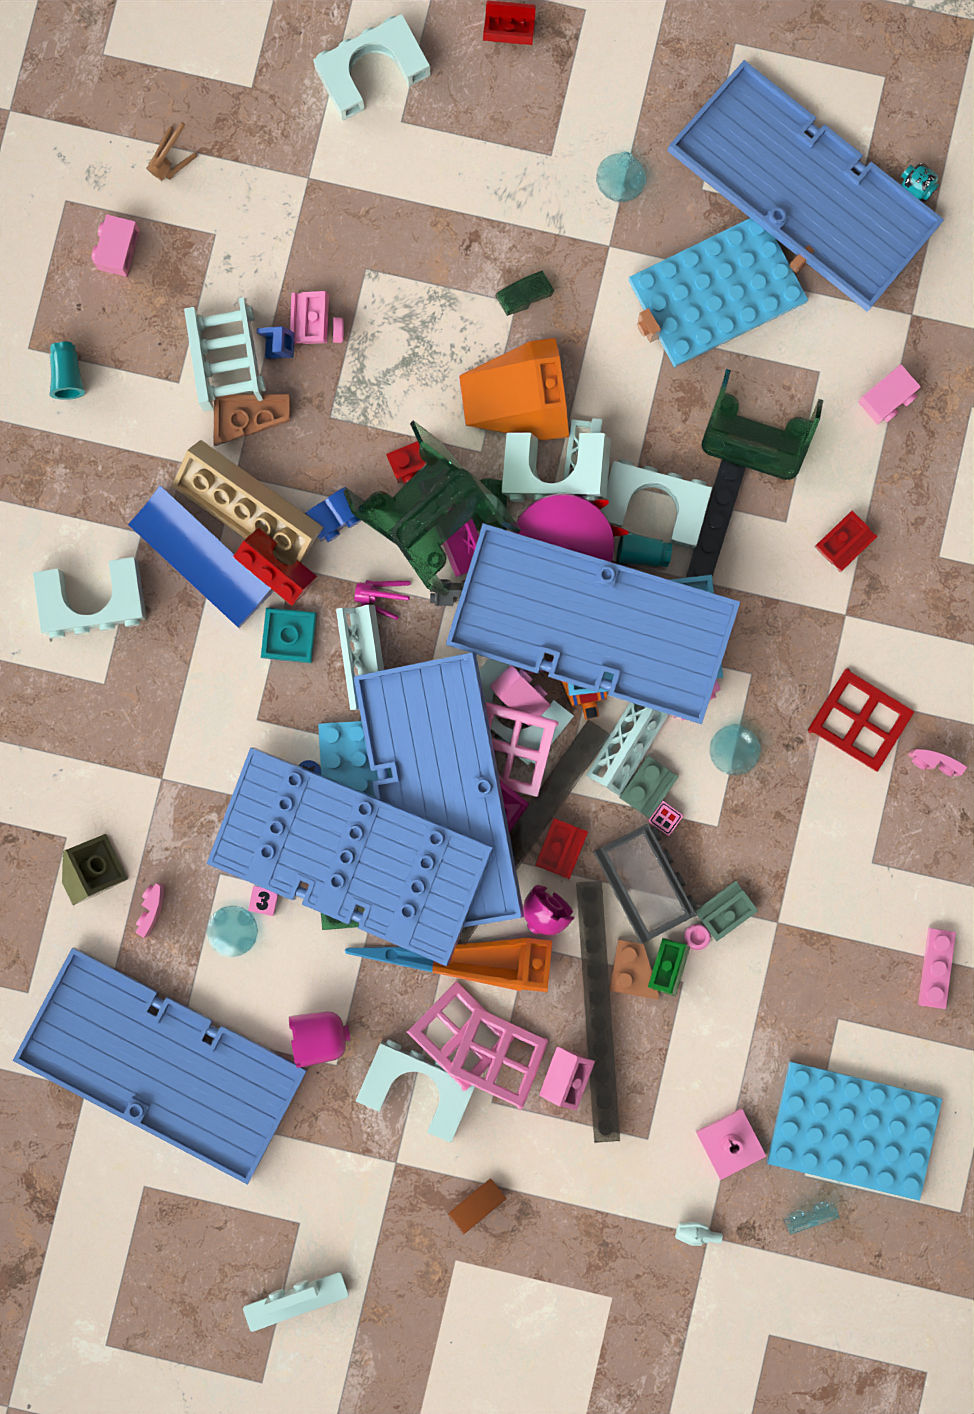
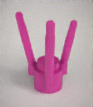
[354,580,411,620]

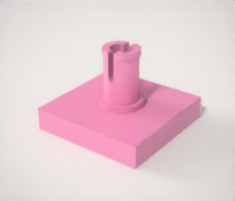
[696,1108,766,1180]

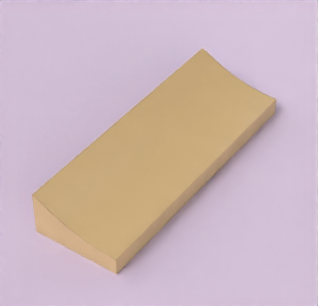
[172,440,324,565]

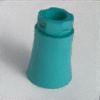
[49,341,85,400]
[616,531,673,568]

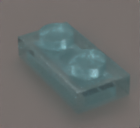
[783,1202,840,1235]

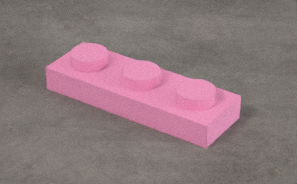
[918,928,956,1009]

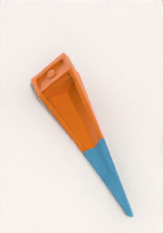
[345,938,552,992]

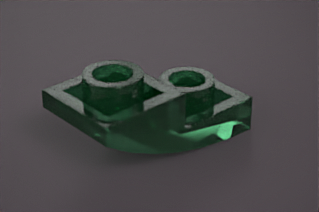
[495,271,554,316]

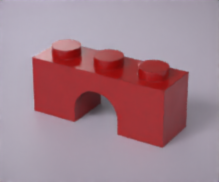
[233,527,317,606]

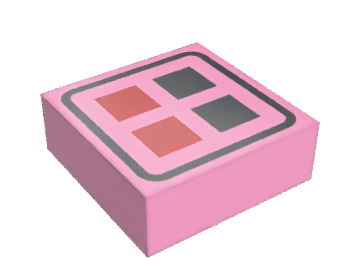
[647,801,683,836]

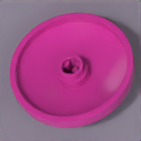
[513,493,614,562]

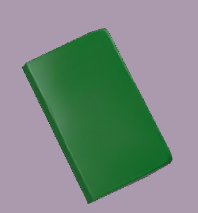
[648,938,690,997]

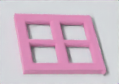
[485,702,559,797]
[407,981,514,1091]
[448,1007,548,1109]

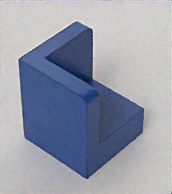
[256,326,295,359]

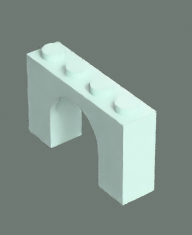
[313,14,431,120]
[502,433,611,502]
[601,459,712,550]
[33,557,147,639]
[479,658,574,765]
[356,1039,475,1143]

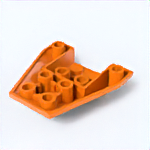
[459,338,569,441]

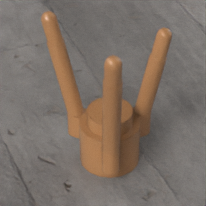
[146,122,197,181]

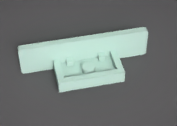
[243,1272,349,1332]

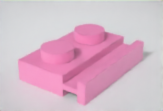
[290,291,329,345]

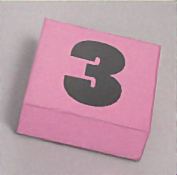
[248,886,278,916]

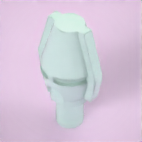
[675,1222,723,1246]

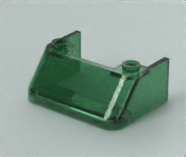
[701,369,823,480]
[343,420,471,547]
[392,469,521,596]

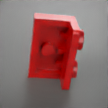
[483,0,536,45]

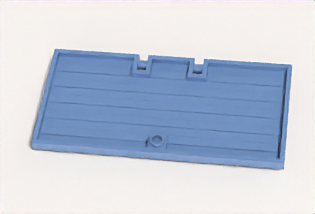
[667,60,944,312]
[446,524,740,724]
[353,652,524,927]
[207,747,494,966]
[13,947,308,1185]

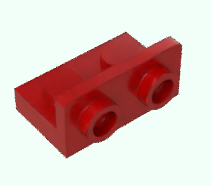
[386,435,444,484]

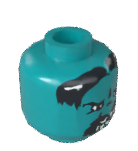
[901,163,939,201]

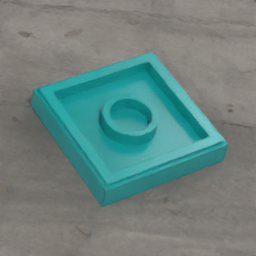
[260,607,317,663]

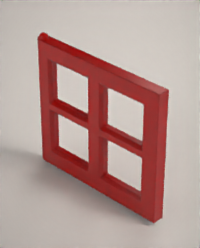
[808,668,915,772]

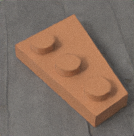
[213,394,290,446]

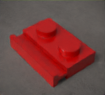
[814,510,878,572]
[535,818,588,879]

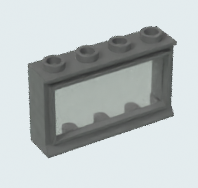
[593,824,698,944]

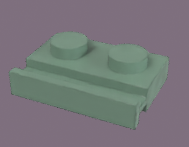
[619,756,679,819]
[694,881,758,941]

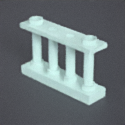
[184,297,266,412]

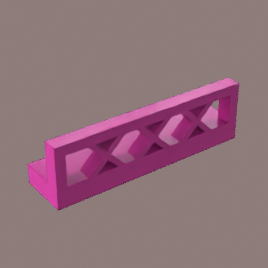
[418,468,479,577]

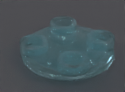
[596,151,646,202]
[709,724,761,776]
[207,905,258,957]

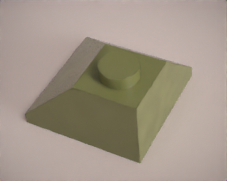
[62,834,128,906]

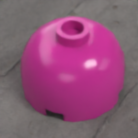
[523,885,575,935]

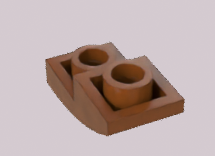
[448,1178,507,1235]

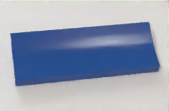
[128,486,274,628]

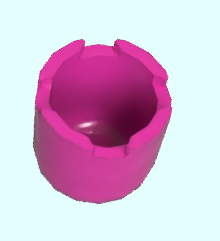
[289,1011,351,1068]

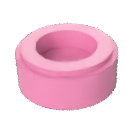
[333,317,344,343]
[684,924,711,950]

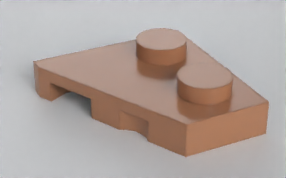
[609,939,659,1000]

